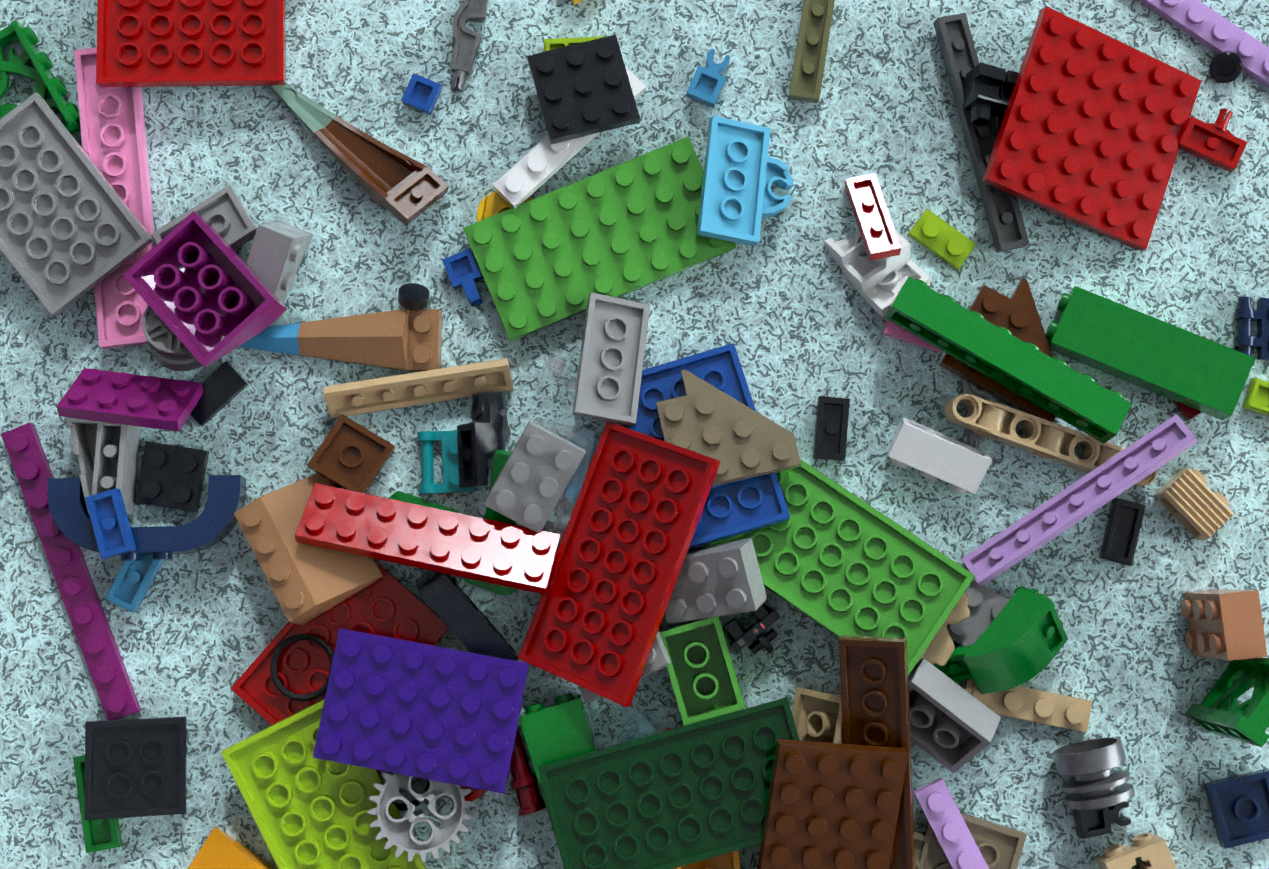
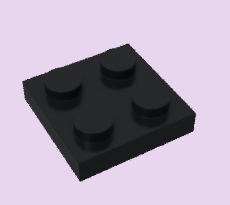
[134,441,209,512]

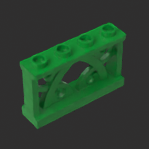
[0,20,81,134]
[1185,657,1269,747]

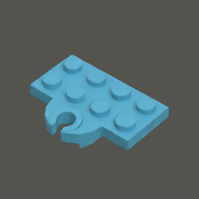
[697,116,794,246]

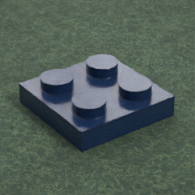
[1204,769,1269,849]

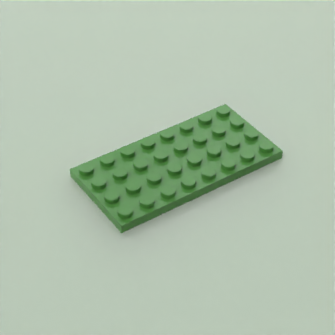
[463,136,736,342]
[705,459,975,675]

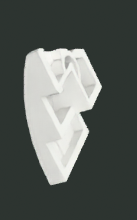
[825,230,930,317]

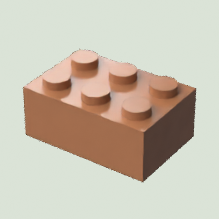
[1181,589,1268,661]

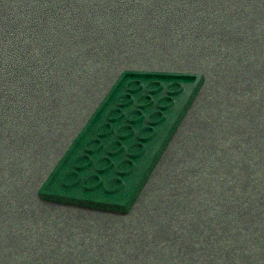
[538,697,800,869]

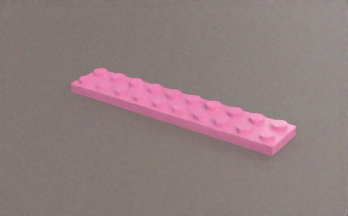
[74,47,156,349]

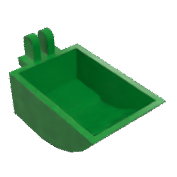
[963,586,1068,694]

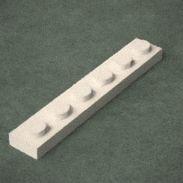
[493,66,646,209]

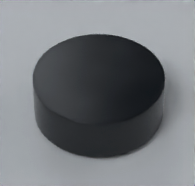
[1209,51,1242,83]
[398,283,429,310]

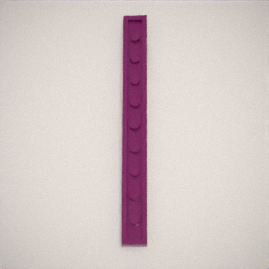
[1,422,141,720]

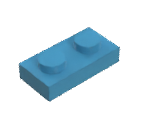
[105,554,164,613]

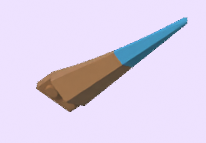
[239,309,442,372]

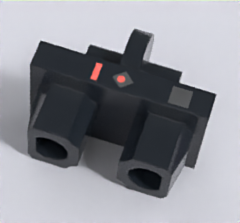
[723,603,781,655]

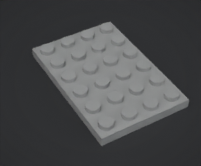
[0,92,154,316]

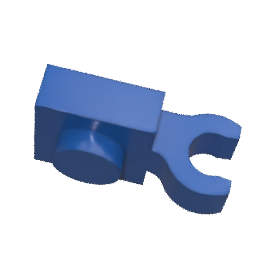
[442,248,484,307]

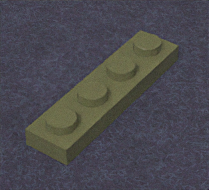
[788,0,835,103]

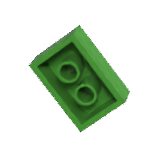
[659,616,746,726]

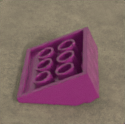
[123,211,287,367]

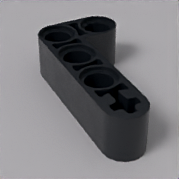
[415,570,519,661]

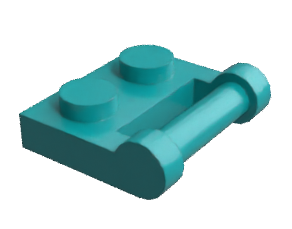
[417,430,476,494]

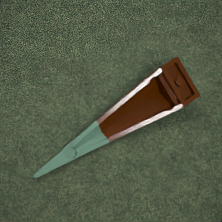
[267,83,449,226]

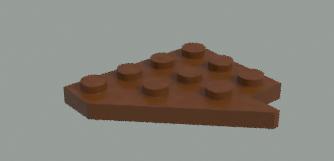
[939,278,1056,422]

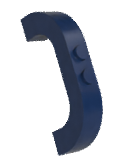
[47,475,246,561]

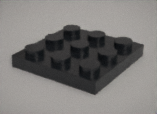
[527,34,640,144]
[84,716,186,820]

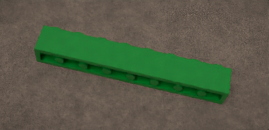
[884,277,1132,443]

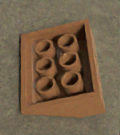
[234,474,383,625]

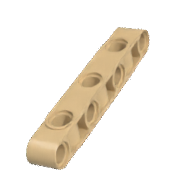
[944,394,1157,486]

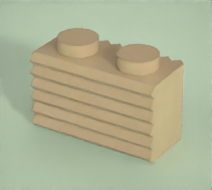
[1154,468,1234,540]

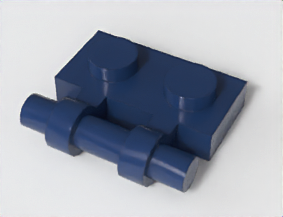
[1235,297,1269,361]

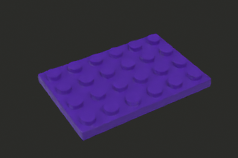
[313,628,530,794]

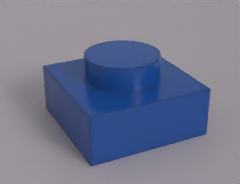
[401,73,443,115]

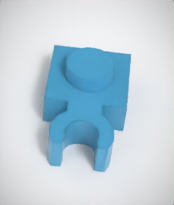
[686,49,730,108]

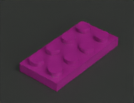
[56,368,203,432]

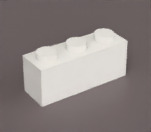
[887,417,992,494]

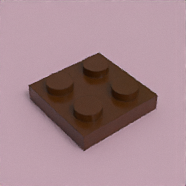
[307,414,395,493]

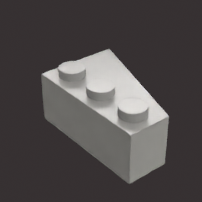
[246,221,313,323]
[65,417,140,516]

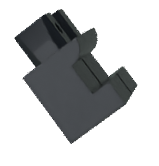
[964,62,1019,130]

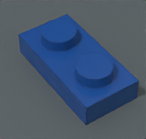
[85,488,136,559]

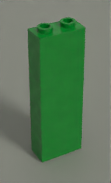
[1045,286,1256,420]
[519,692,597,848]

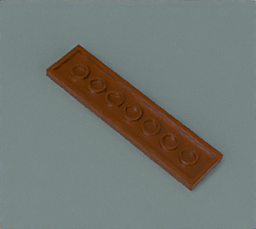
[839,636,916,869]

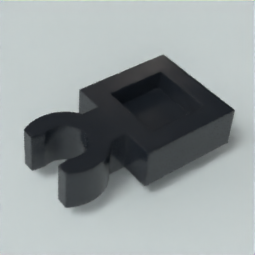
[1073,801,1131,839]

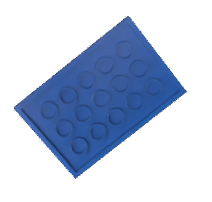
[630,343,790,550]

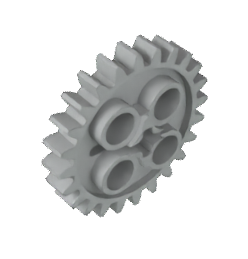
[368,772,474,862]

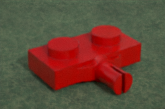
[1178,108,1248,172]

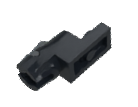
[457,392,510,488]

